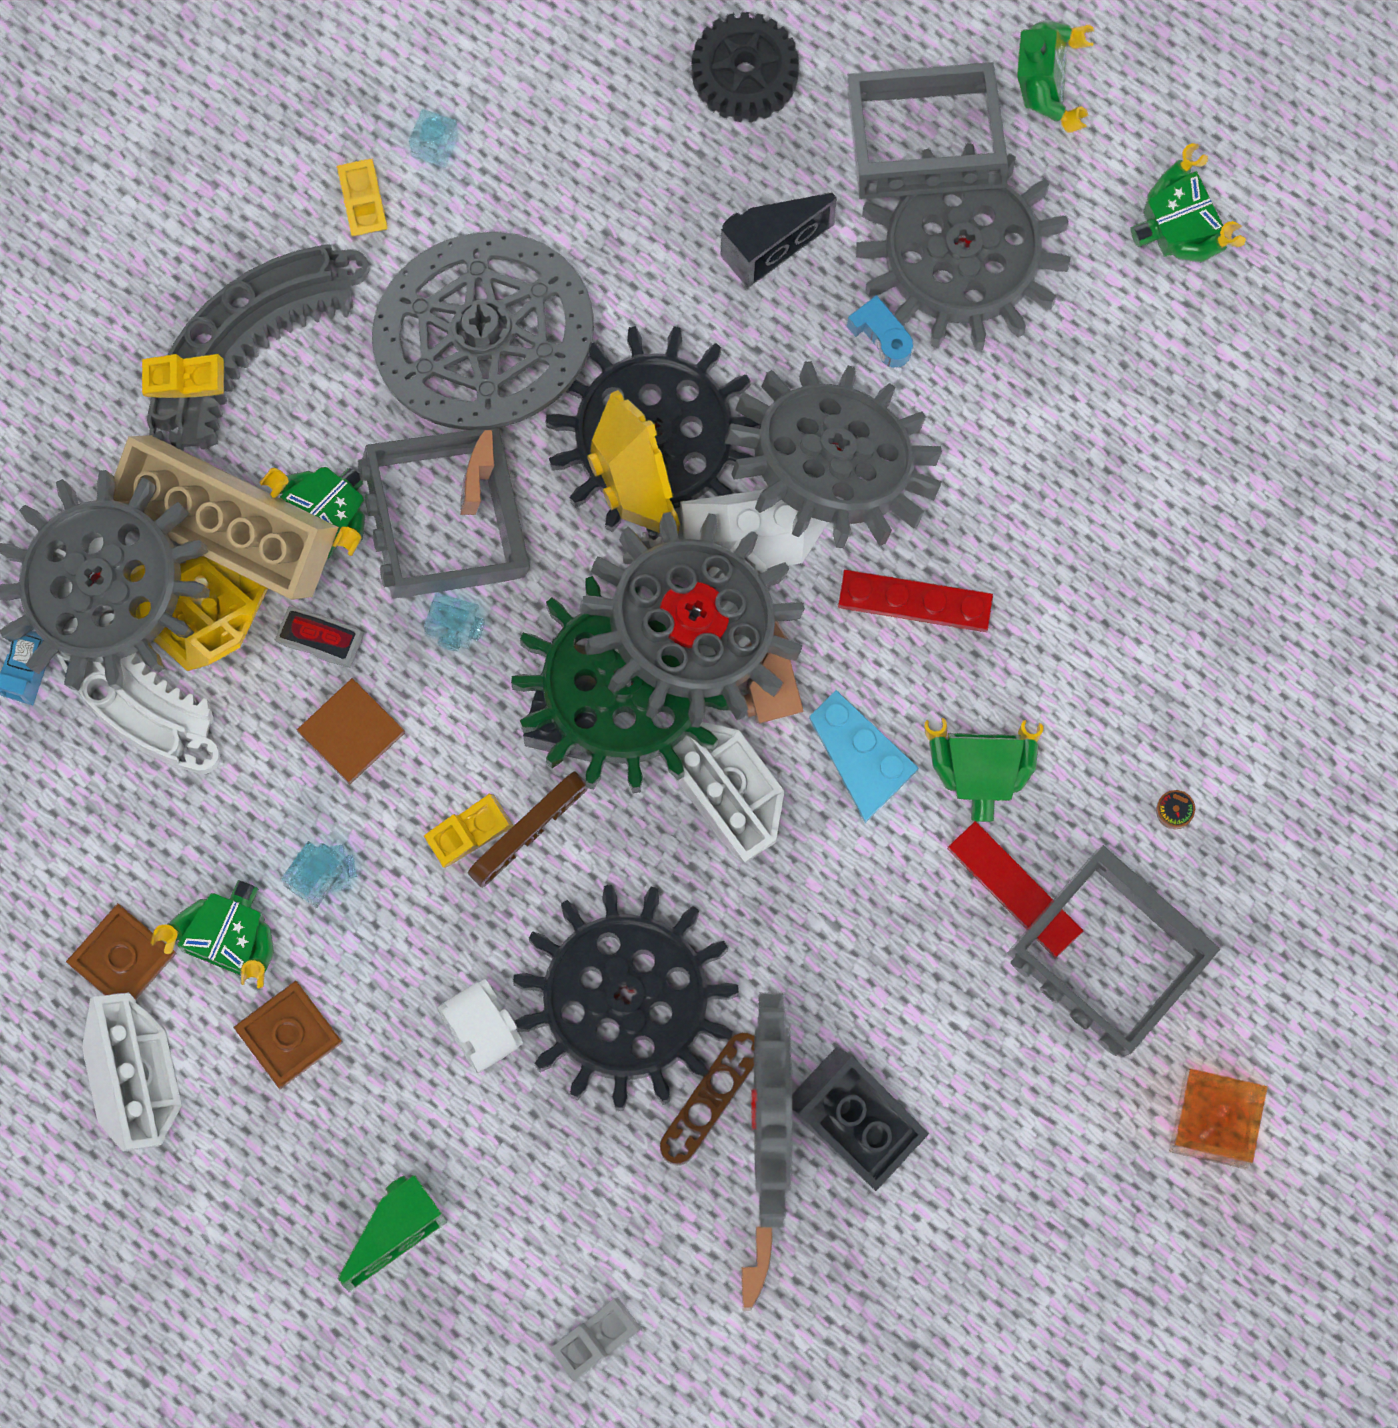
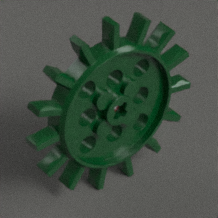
[511,576,730,793]

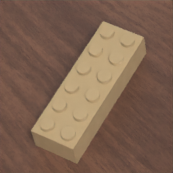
[113,435,339,600]

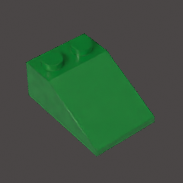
[338,1175,447,1292]

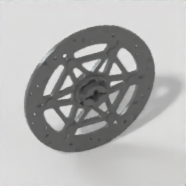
[372,232,594,430]

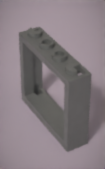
[847,62,1008,199]
[358,428,530,599]
[1007,845,1221,1057]

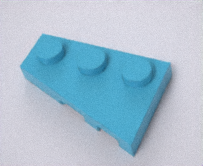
[809,690,919,823]

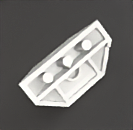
[680,490,828,569]
[673,722,784,864]
[82,993,182,1152]

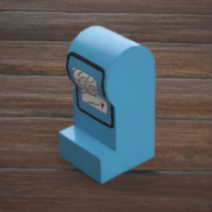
[846,295,913,368]
[0,631,46,706]

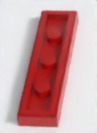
[947,821,1084,959]

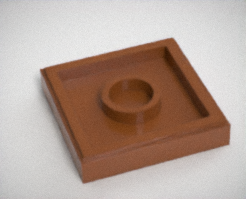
[296,678,405,785]
[66,903,177,1000]
[233,980,343,1090]

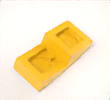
[337,158,388,237]
[142,354,224,398]
[423,793,514,868]

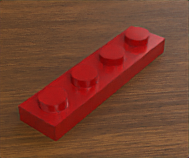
[838,569,993,633]

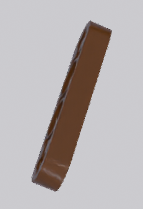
[467,771,588,888]
[660,1033,754,1166]

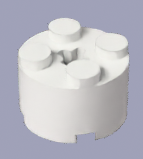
[437,979,523,1074]

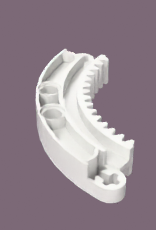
[53,537,220,774]

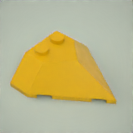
[587,390,680,533]
[130,556,269,671]

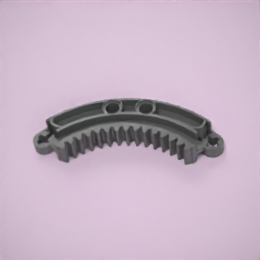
[147,244,369,451]

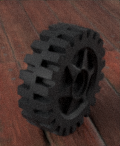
[691,12,799,122]

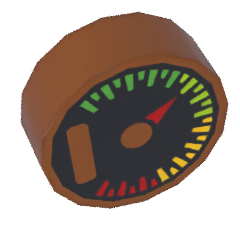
[1156,790,1196,830]

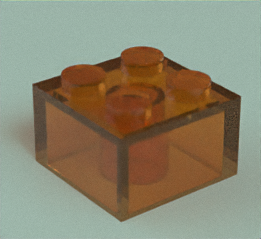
[1169,1069,1268,1170]

